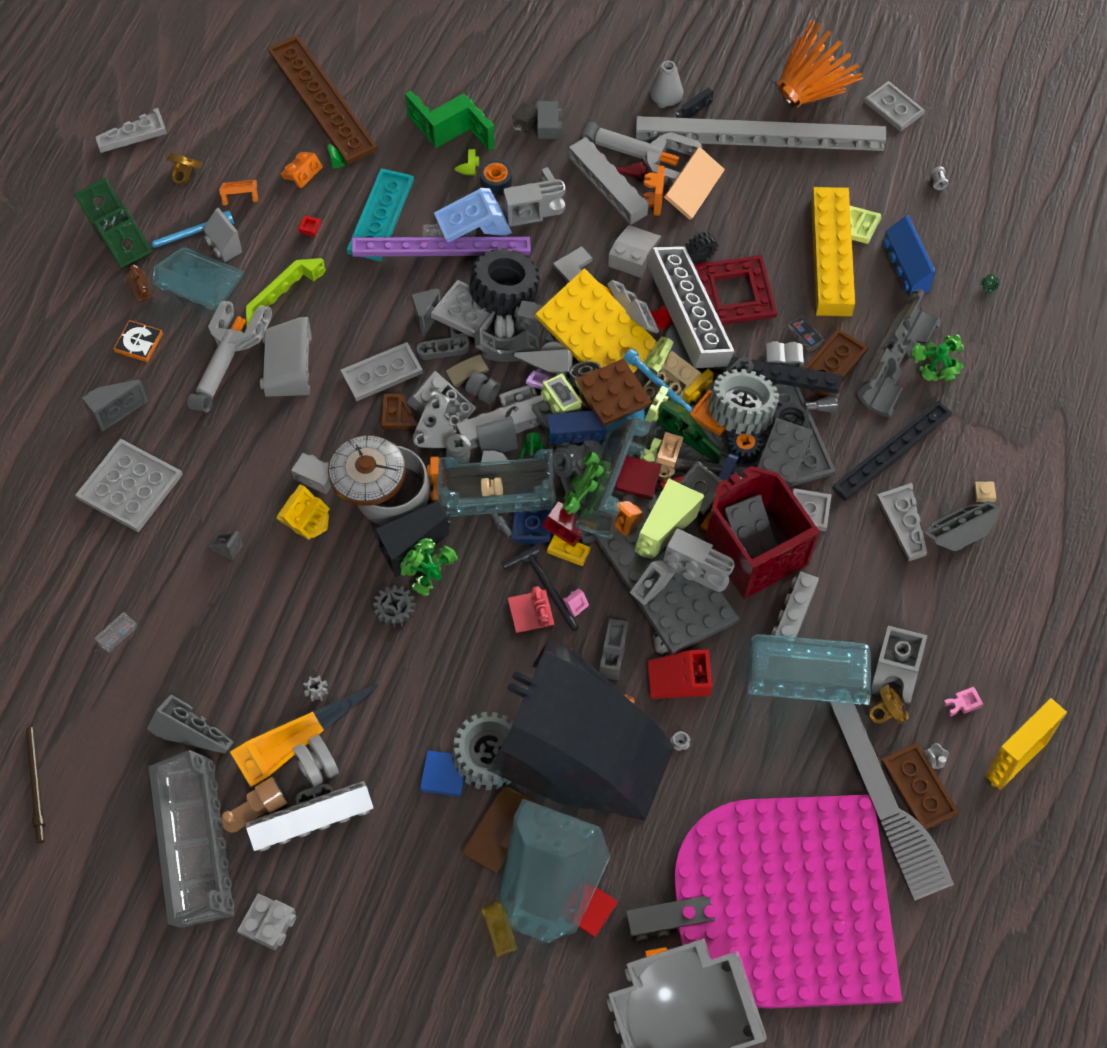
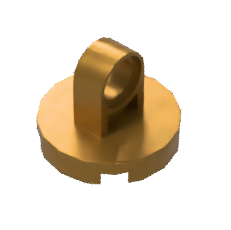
[167,153,202,185]
[870,684,909,724]

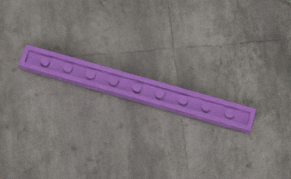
[352,237,531,257]

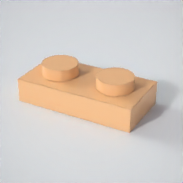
[656,432,683,468]

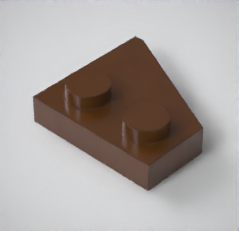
[382,394,418,430]

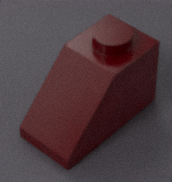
[542,501,582,547]

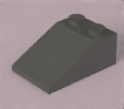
[82,379,148,432]

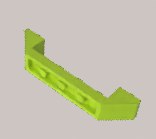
[246,258,326,331]

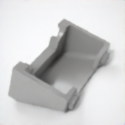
[260,317,312,396]

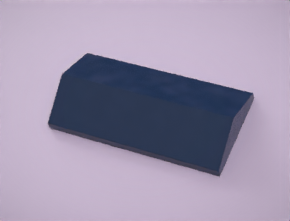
[512,472,557,545]

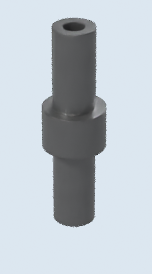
[487,507,512,539]

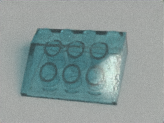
[153,246,245,310]

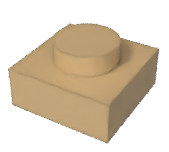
[974,482,996,502]

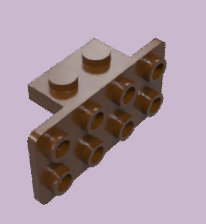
[463,786,538,873]

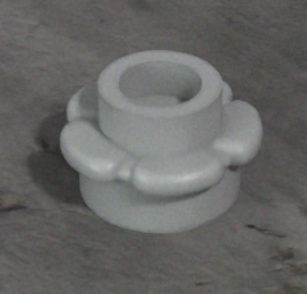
[670,731,690,751]

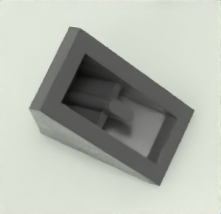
[207,531,243,560]

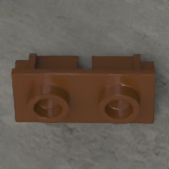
[126,265,154,302]

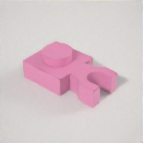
[943,687,983,717]

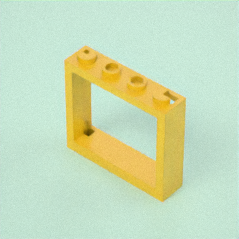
[985,698,1067,790]

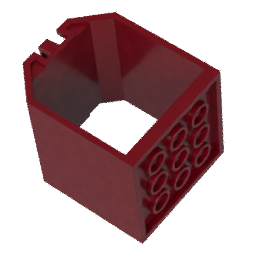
[705,466,820,600]

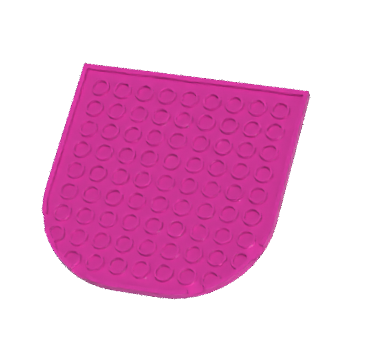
[674,795,902,1009]

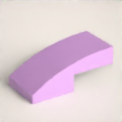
[526,369,556,390]

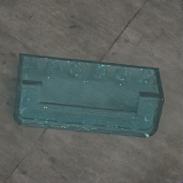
[747,634,871,705]

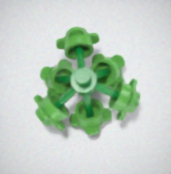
[911,334,964,382]
[401,538,458,596]

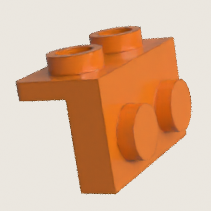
[280,152,323,188]

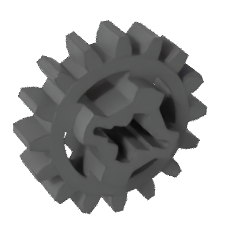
[373,585,416,627]

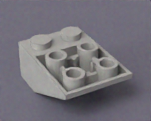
[407,371,476,430]

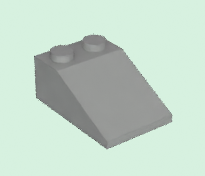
[608,225,661,278]

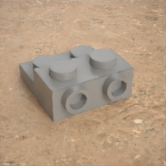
[237,894,297,951]

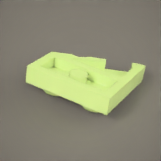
[850,206,881,244]
[643,337,674,373]
[644,386,669,426]

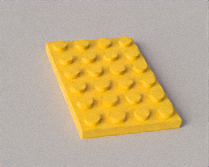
[534,268,657,373]

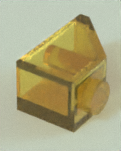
[481,902,517,957]

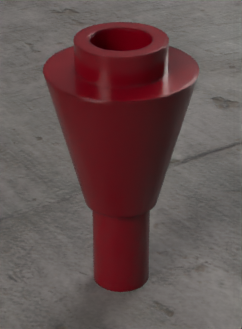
[616,162,647,179]

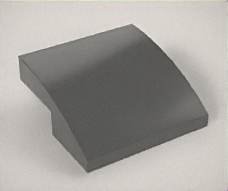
[476,416,518,457]

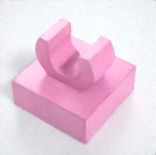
[563,589,589,617]

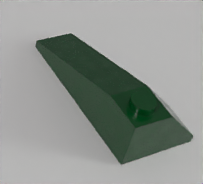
[657,400,721,464]

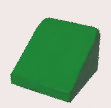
[327,144,345,169]

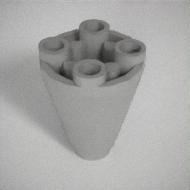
[650,61,684,108]

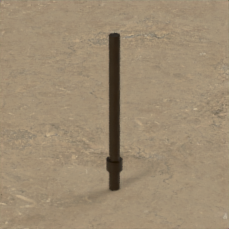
[26,727,46,843]

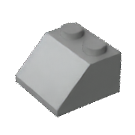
[203,208,242,263]

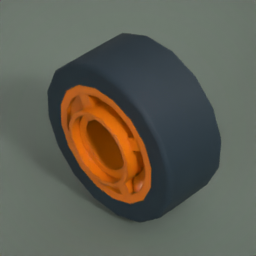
[480,160,513,194]

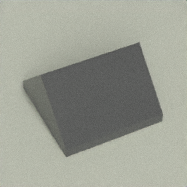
[412,288,441,337]

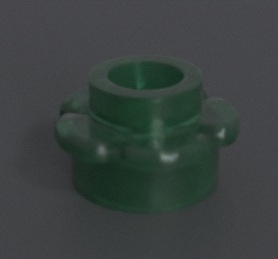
[981,275,999,292]

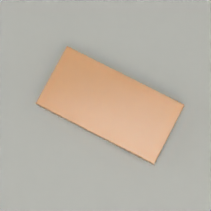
[664,147,725,220]

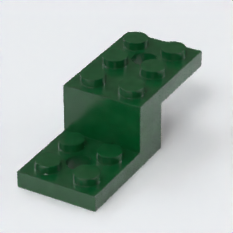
[74,178,152,269]

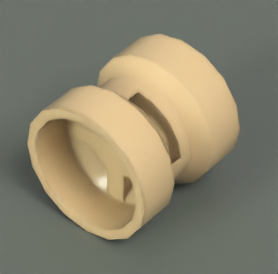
[481,477,503,498]

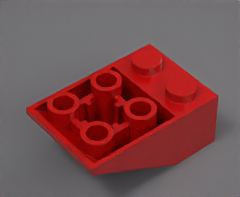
[648,649,712,699]

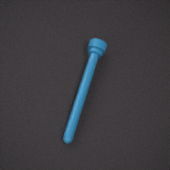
[152,210,234,248]
[623,349,692,413]

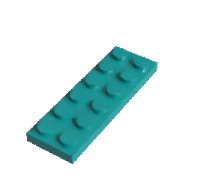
[347,168,414,262]

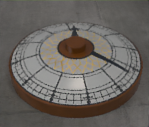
[328,435,405,506]

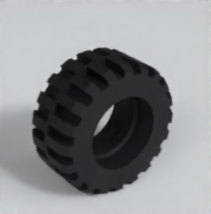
[469,248,540,316]

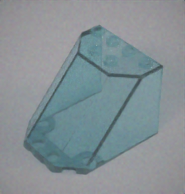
[499,799,610,943]

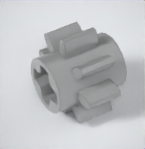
[303,676,328,702]

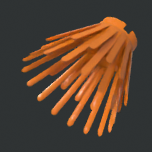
[775,19,863,109]

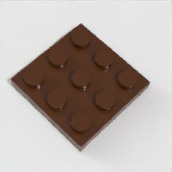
[574,358,652,427]

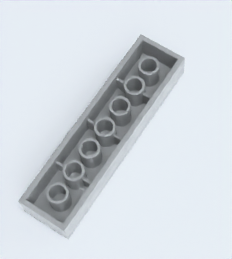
[647,247,735,368]

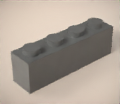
[625,896,715,943]

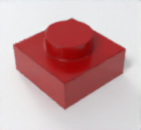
[298,215,322,237]

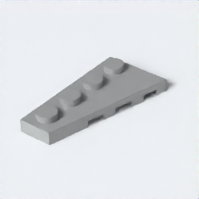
[96,108,167,153]

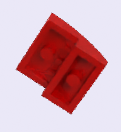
[557,879,618,938]

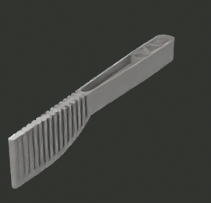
[828,688,954,901]

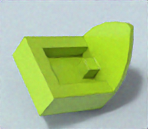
[455,149,479,176]

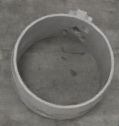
[357,446,430,526]

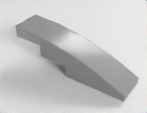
[607,280,659,333]

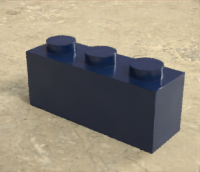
[546,411,607,444]

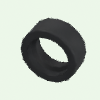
[773,403,809,428]

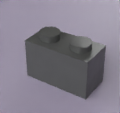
[538,101,562,139]

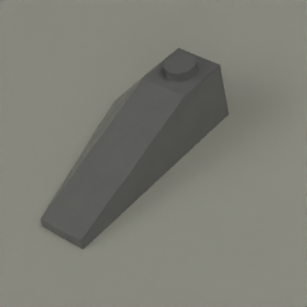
[147,695,234,754]

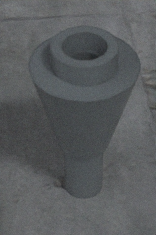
[803,395,838,413]

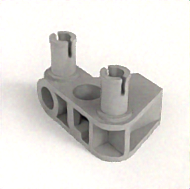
[413,391,457,448]

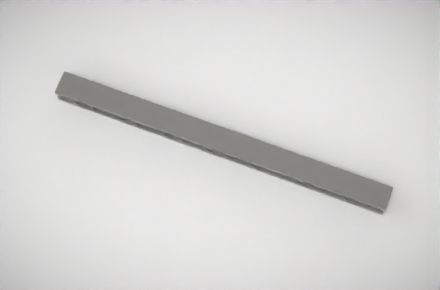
[636,116,886,151]

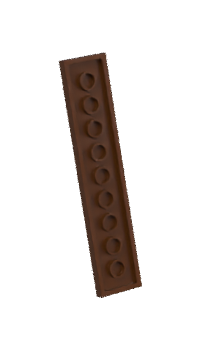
[268,35,378,165]

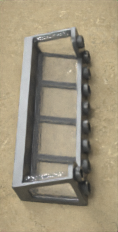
[149,750,235,928]

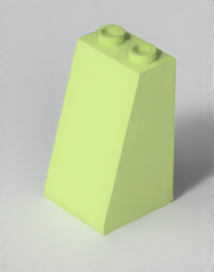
[635,479,704,559]

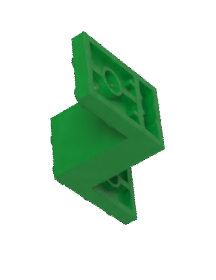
[405,90,495,151]

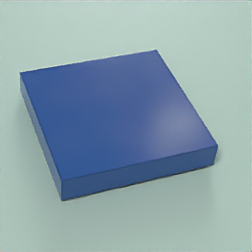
[420,750,465,797]

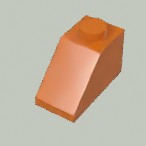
[611,501,643,536]

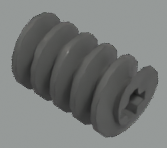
[446,434,471,473]

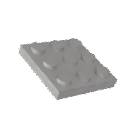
[431,280,497,338]

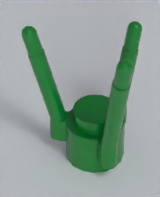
[516,432,548,472]

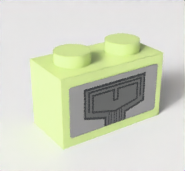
[541,374,582,414]

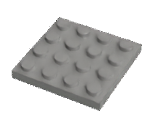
[75,438,183,532]

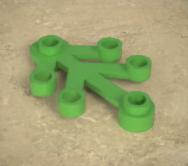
[563,451,604,514]

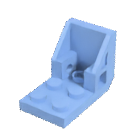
[434,188,512,243]

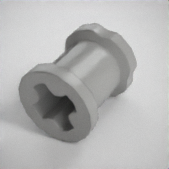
[930,166,949,190]

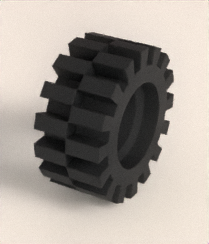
[684,231,719,264]

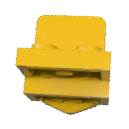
[277,485,330,540]

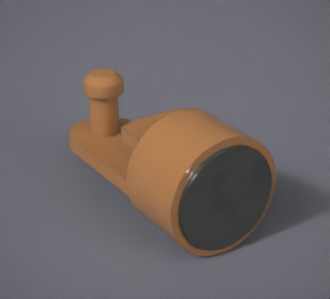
[222,777,288,833]

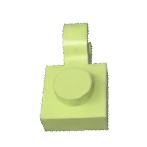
[640,438,662,464]

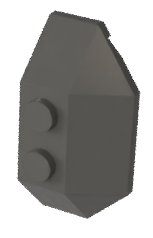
[924,501,1000,551]

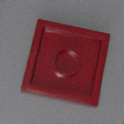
[615,455,662,500]

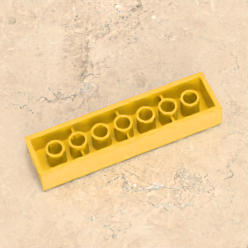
[811,187,855,316]

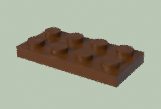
[804,328,869,398]
[881,742,959,831]

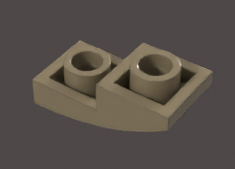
[446,355,489,387]

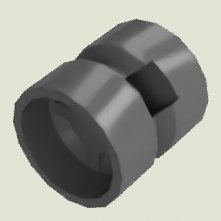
[465,371,500,404]

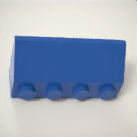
[882,215,935,296]

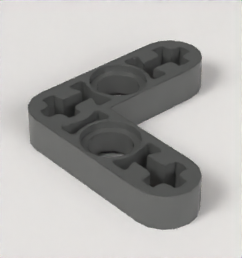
[417,326,469,360]

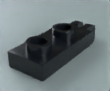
[676,87,714,118]

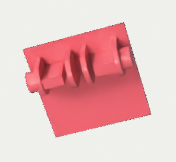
[508,586,555,633]

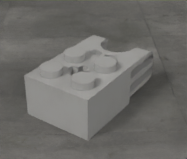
[504,179,565,227]
[663,528,734,592]
[871,626,927,704]

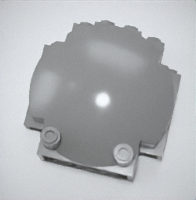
[607,939,767,1048]

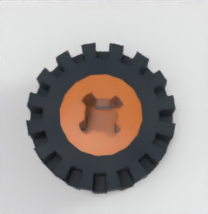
[728,430,763,464]

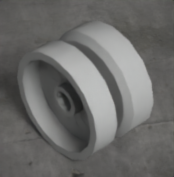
[292,734,339,788]

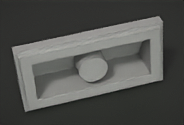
[497,385,538,408]

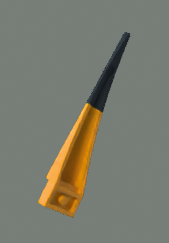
[230,684,378,787]

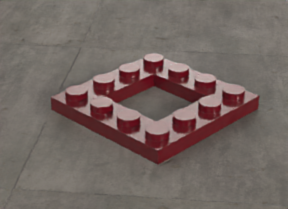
[693,255,777,325]

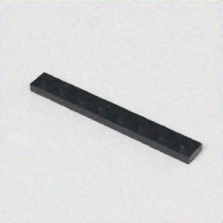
[695,357,842,394]
[832,401,952,501]

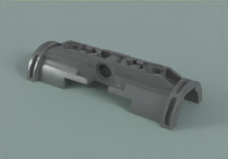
[858,289,941,417]

